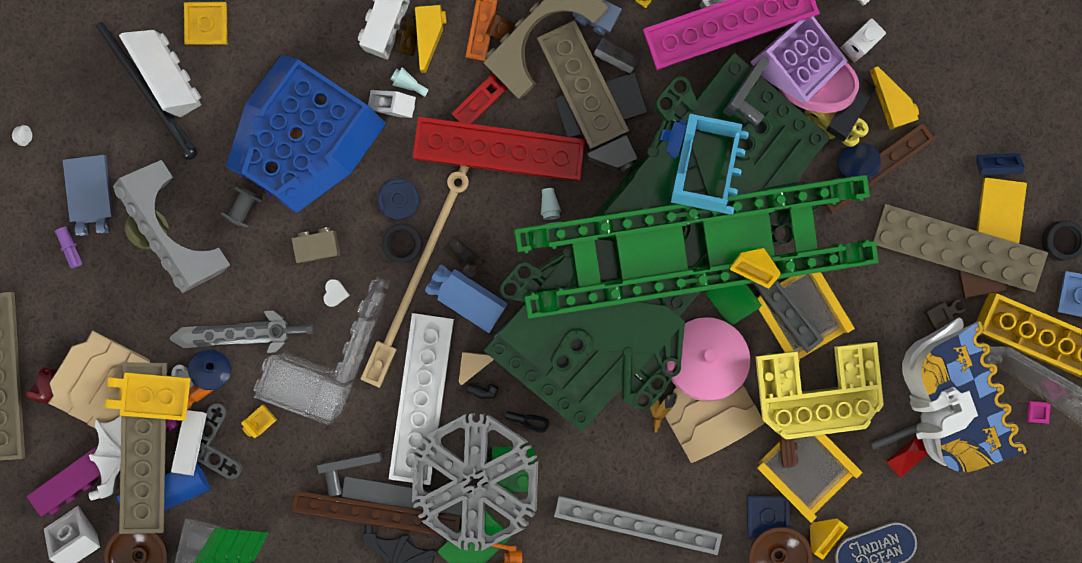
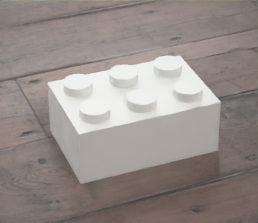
[358,0,410,60]

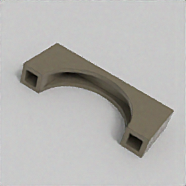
[483,0,611,99]

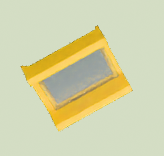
[756,272,855,362]
[757,434,863,523]

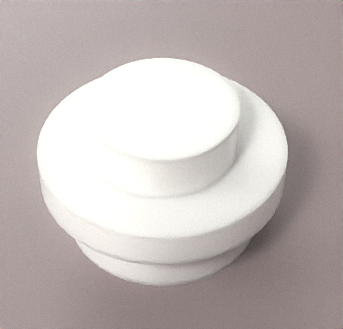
[12,125,32,146]

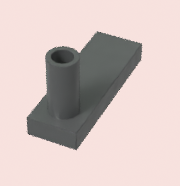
[723,56,770,126]
[317,451,383,496]

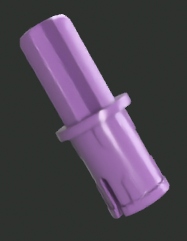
[54,226,82,268]

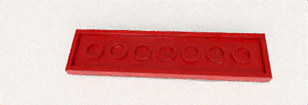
[413,117,585,182]

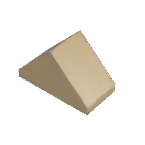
[459,351,494,385]

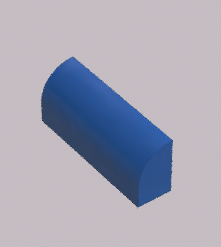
[116,461,211,511]

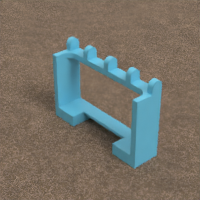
[671,114,749,214]

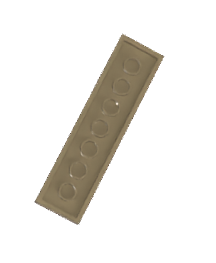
[872,204,1048,293]
[0,292,25,460]
[119,362,167,534]

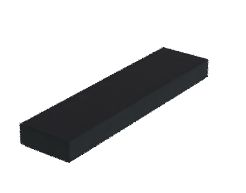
[826,75,876,142]

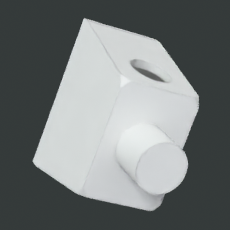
[840,18,886,63]

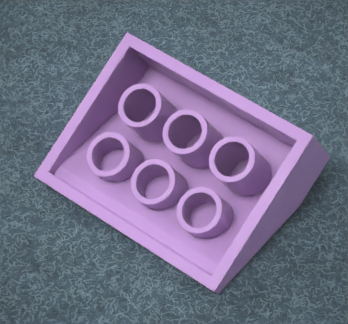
[751,17,848,103]

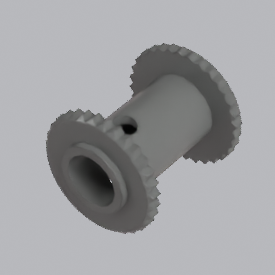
[221,186,262,228]

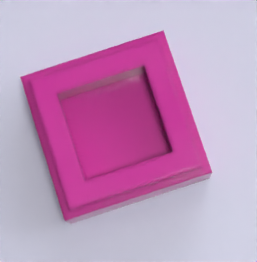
[1026,401,1051,424]

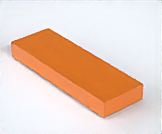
[465,0,498,61]

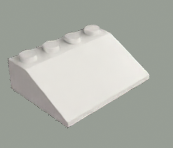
[119,30,201,117]

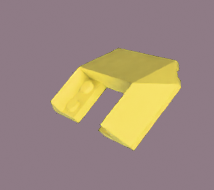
[756,342,884,439]

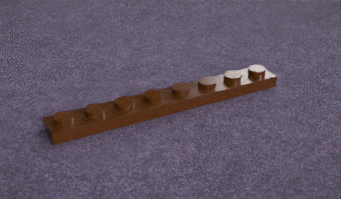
[291,491,461,537]

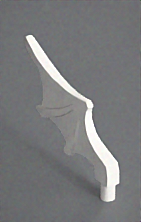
[89,416,121,501]

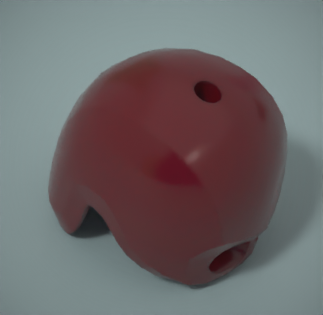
[25,367,57,403]

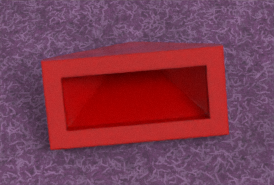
[886,436,928,478]

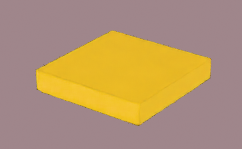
[184,2,227,45]

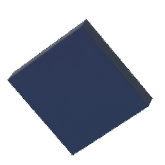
[747,495,790,538]

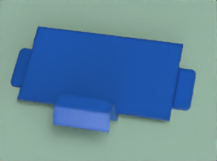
[660,119,687,158]

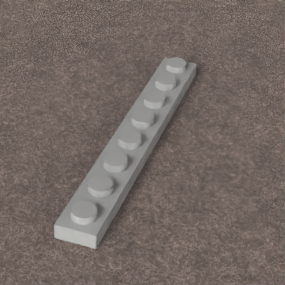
[554,495,722,555]

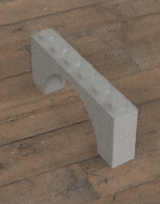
[113,160,230,293]

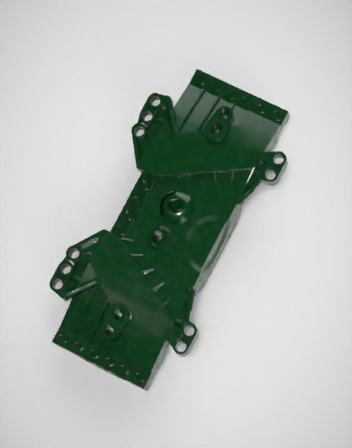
[483,53,831,432]

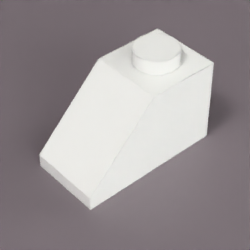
[368,90,416,118]

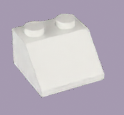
[44,506,100,563]

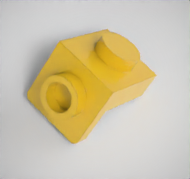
[241,404,277,438]

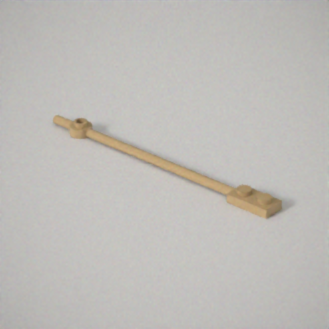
[361,166,469,388]

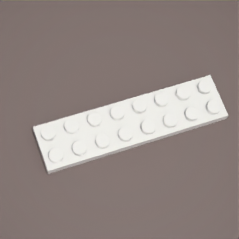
[389,313,454,485]

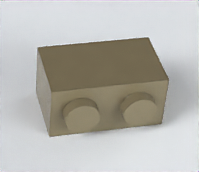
[292,227,341,263]

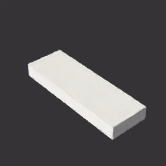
[171,410,207,476]

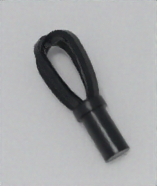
[505,411,549,433]

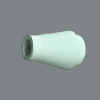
[541,188,561,220]

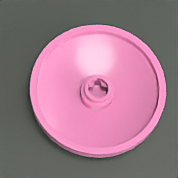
[777,62,859,113]
[666,318,750,401]

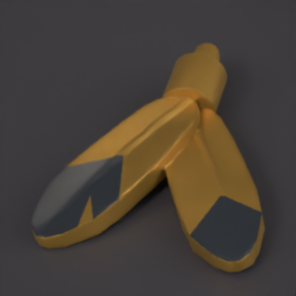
[650,394,677,433]

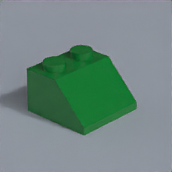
[492,447,534,492]

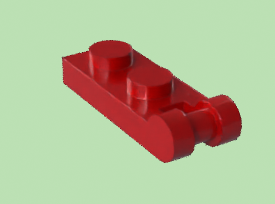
[451,73,508,124]

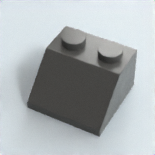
[587,135,637,173]

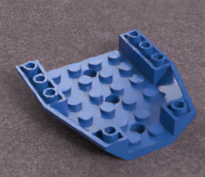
[226,55,386,213]

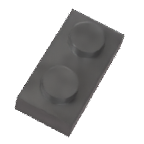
[593,38,639,74]

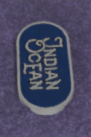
[834,522,917,563]

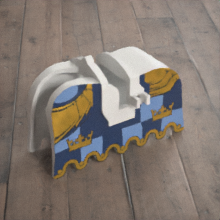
[902,318,1027,472]

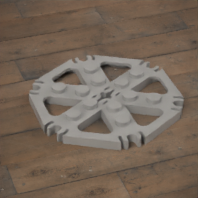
[412,413,538,551]

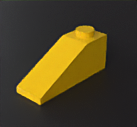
[415,5,447,73]
[870,66,919,129]

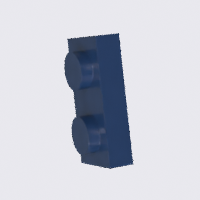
[976,153,1025,175]

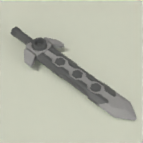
[170,311,314,353]

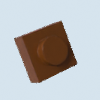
[486,14,514,41]

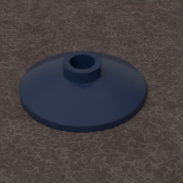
[188,350,231,390]

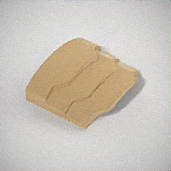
[48,330,150,428]
[665,384,765,463]

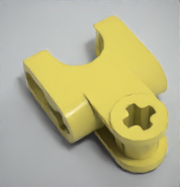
[804,110,869,147]

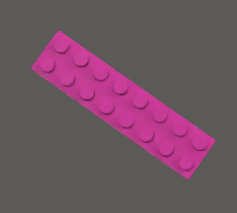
[643,0,820,71]

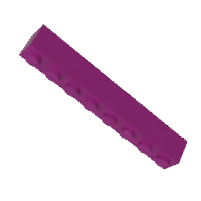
[26,419,180,517]

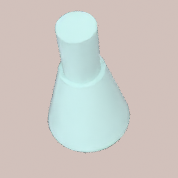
[390,67,429,97]

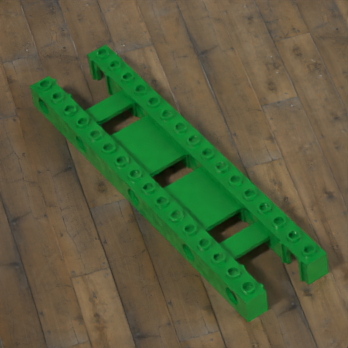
[513,175,879,319]

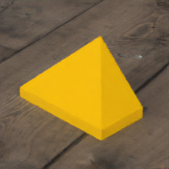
[730,248,780,289]
[810,518,848,560]

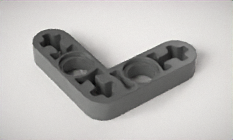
[197,403,243,479]

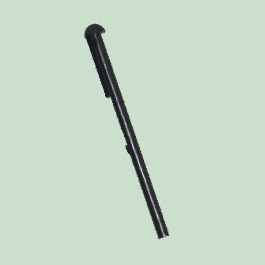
[96,22,197,160]

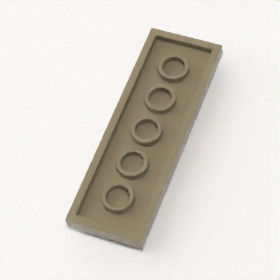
[537,20,629,150]

